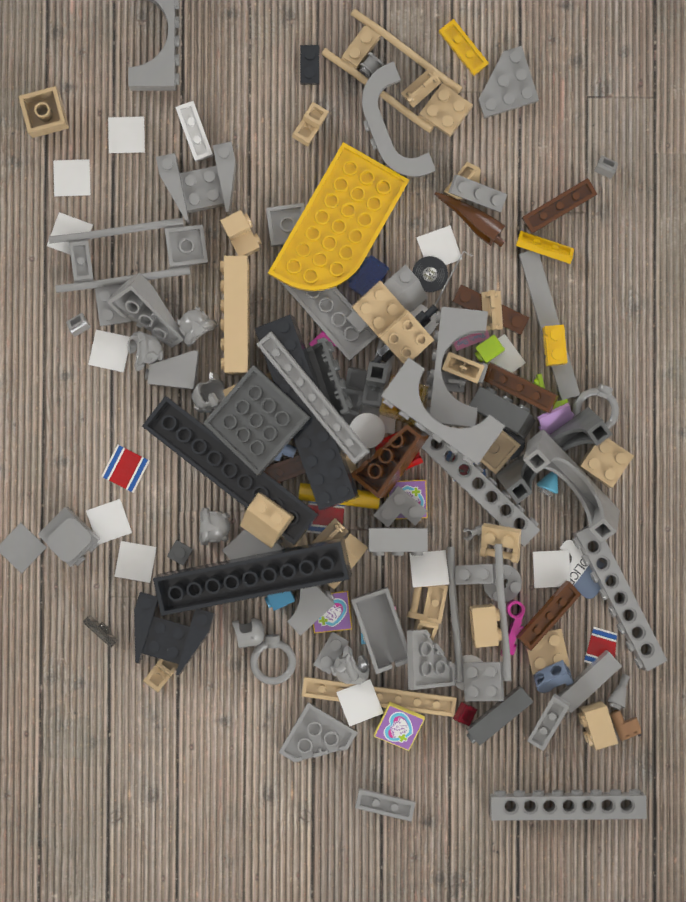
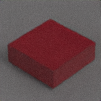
[453,702,478,726]

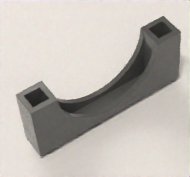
[495,407,613,504]

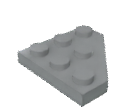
[478,46,539,119]
[407,629,456,690]
[278,702,358,762]

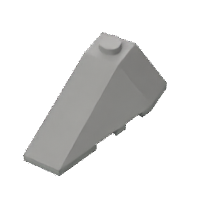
[346,264,428,333]
[107,272,185,348]

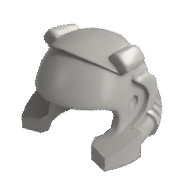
[176,306,218,347]
[128,331,163,372]
[191,372,225,413]
[199,508,230,545]
[330,646,369,684]

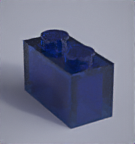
[348,255,390,297]

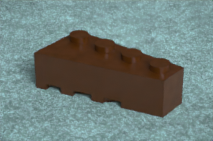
[351,424,430,498]

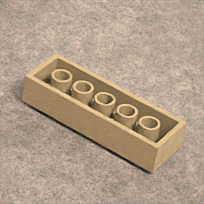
[220,256,250,375]

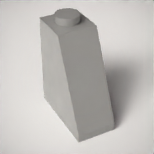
[145,350,200,390]

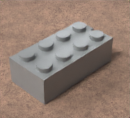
[351,587,408,674]

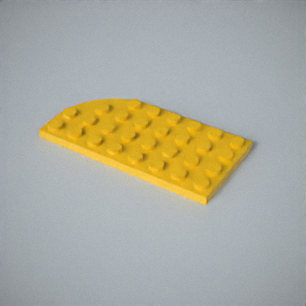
[268,142,409,291]

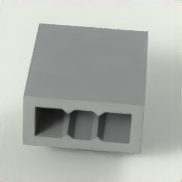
[38,507,100,567]

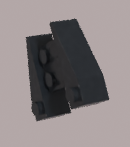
[134,592,215,676]

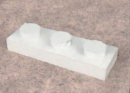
[175,101,213,162]

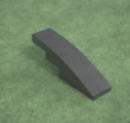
[342,366,367,426]

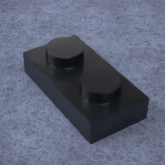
[300,45,319,85]

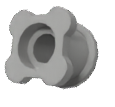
[359,52,384,78]

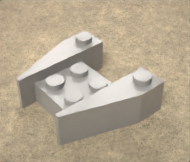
[156,142,237,224]

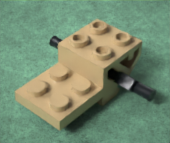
[351,281,438,364]

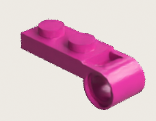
[500,600,525,656]

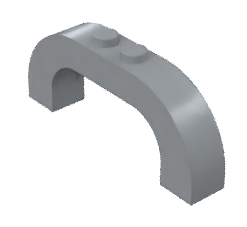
[362,61,436,177]

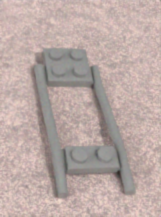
[48,218,208,293]
[447,544,512,702]

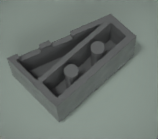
[469,386,536,440]

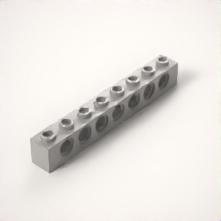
[422,429,540,547]
[572,525,667,672]
[489,789,647,821]

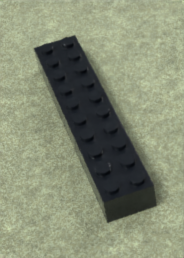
[254,315,359,510]
[142,396,319,545]
[153,537,352,616]

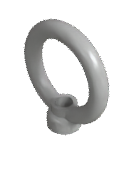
[573,383,619,429]
[250,634,296,685]

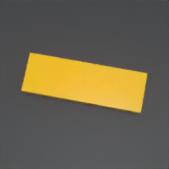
[438,19,489,76]
[516,231,574,264]

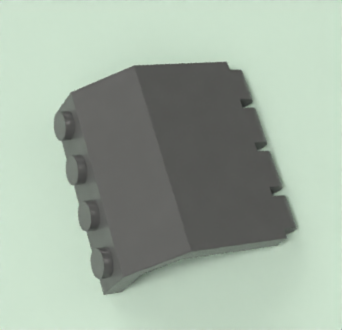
[268,338,353,417]

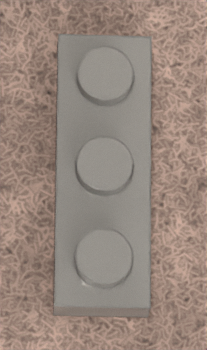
[448,174,507,212]
[527,693,571,751]
[355,788,416,822]

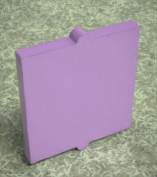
[538,403,574,435]

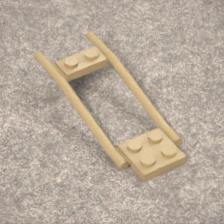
[321,9,473,137]

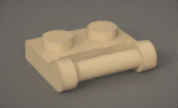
[480,523,521,563]
[407,585,448,624]

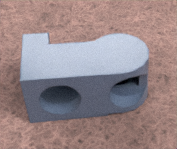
[534,660,574,693]

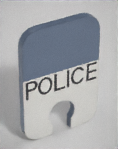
[560,540,610,599]

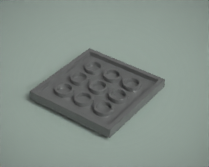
[203,365,311,476]

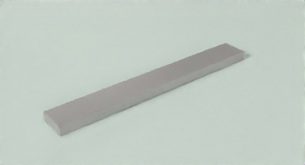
[519,251,580,400]
[257,332,370,464]

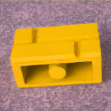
[542,325,568,366]

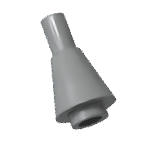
[607,674,630,710]

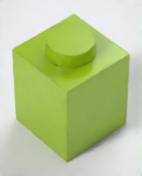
[474,334,505,364]

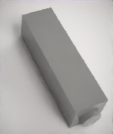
[558,650,622,713]

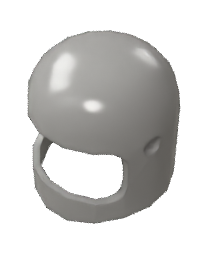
[232,618,264,648]

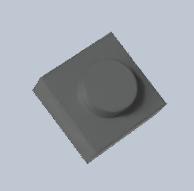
[167,540,193,566]

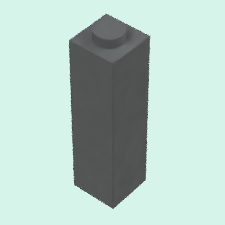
[466,685,533,746]

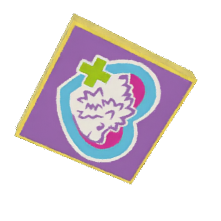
[374,702,425,751]

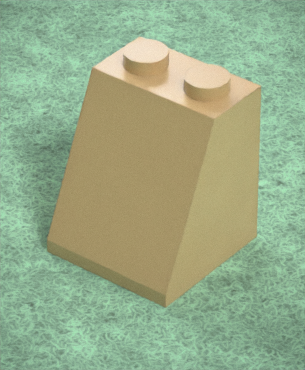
[240,493,294,549]

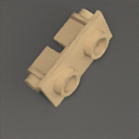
[401,68,442,107]
[481,290,503,330]
[311,518,349,544]

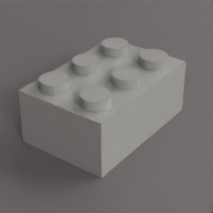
[368,527,428,556]

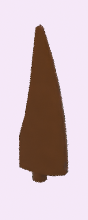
[434,192,505,247]

